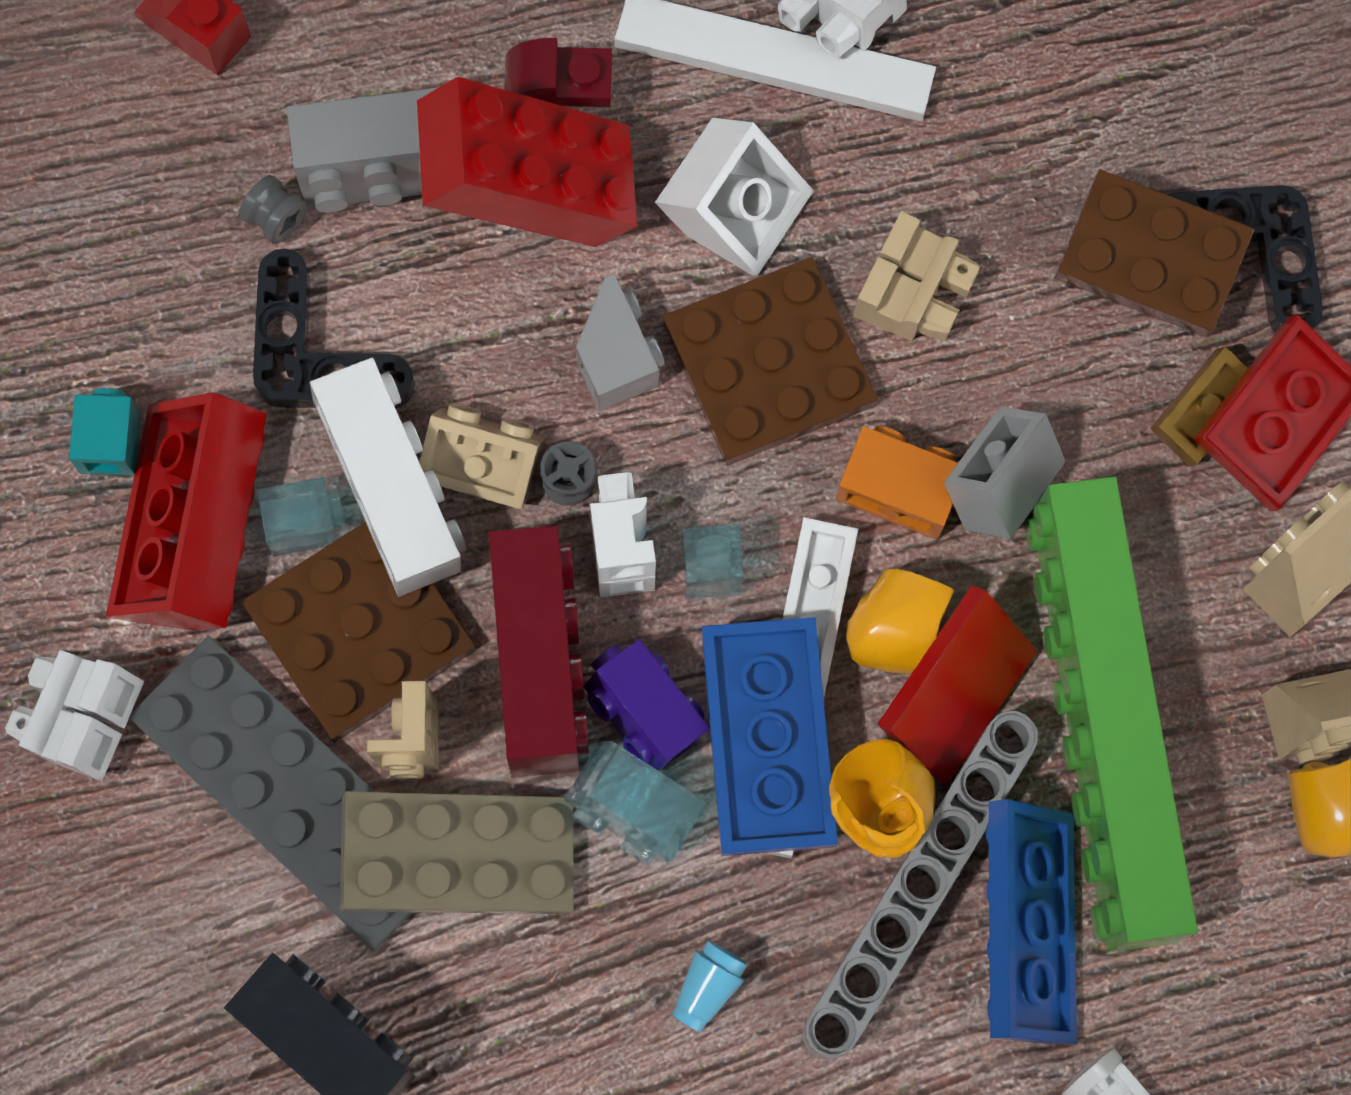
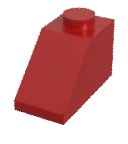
[134,0,251,76]

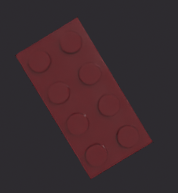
[489,526,589,778]

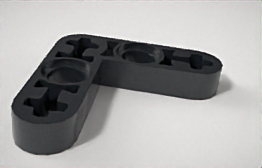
[1166,185,1323,333]
[253,248,415,408]

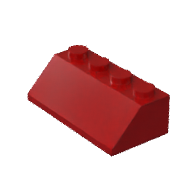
[106,392,267,631]

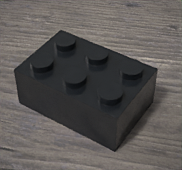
[224,952,416,1095]

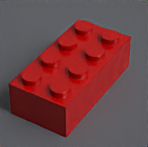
[417,77,638,247]

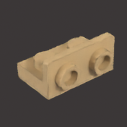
[419,403,546,509]
[367,681,439,779]

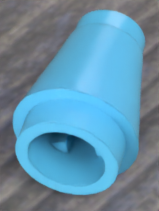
[672,941,748,1032]

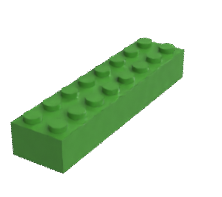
[1025,477,1198,953]

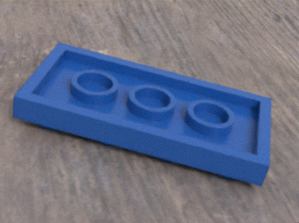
[701,617,838,857]
[986,799,1077,1045]

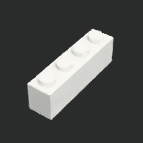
[310,357,467,597]

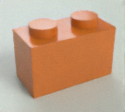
[835,426,958,540]

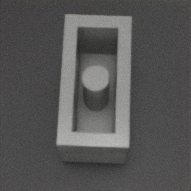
[944,406,1066,539]

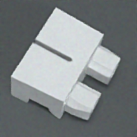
[778,0,907,59]
[590,472,656,597]
[5,650,144,782]

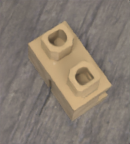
[853,211,981,341]

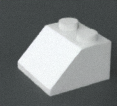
[655,118,814,276]

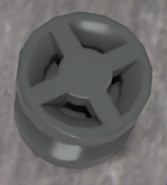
[239,175,308,244]
[540,441,596,506]

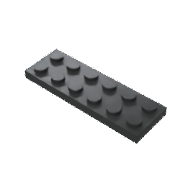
[129,635,413,952]

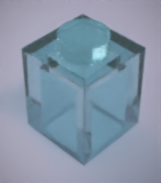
[257,477,346,557]
[682,525,744,598]

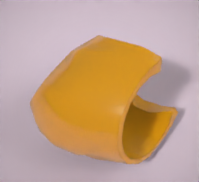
[846,569,954,674]
[829,739,936,858]
[1288,758,1351,858]

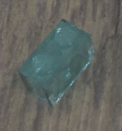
[563,741,707,865]

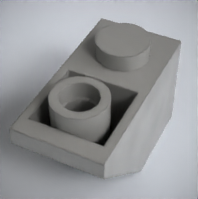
[576,274,665,412]

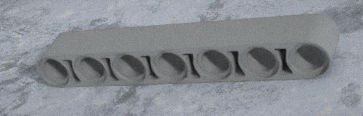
[802,711,1038,1060]

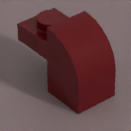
[504,38,612,107]

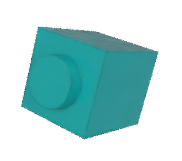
[69,388,141,476]

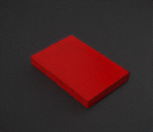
[1194,314,1351,511]
[877,585,1037,788]

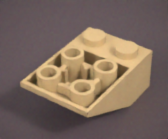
[1243,480,1351,637]
[1262,669,1351,765]

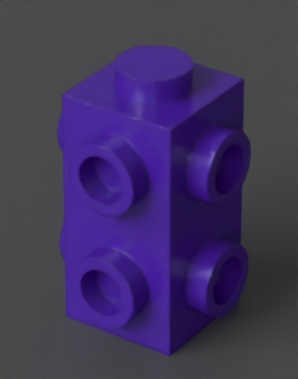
[583,639,710,776]

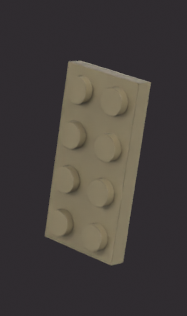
[340,791,574,915]

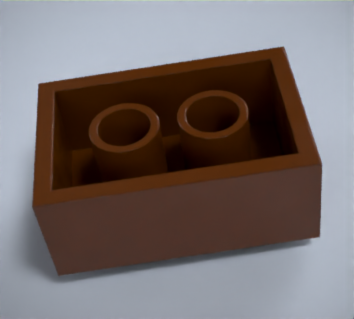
[1054,169,1255,337]

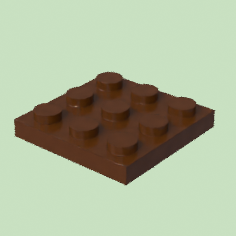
[663,256,878,466]
[241,522,476,743]

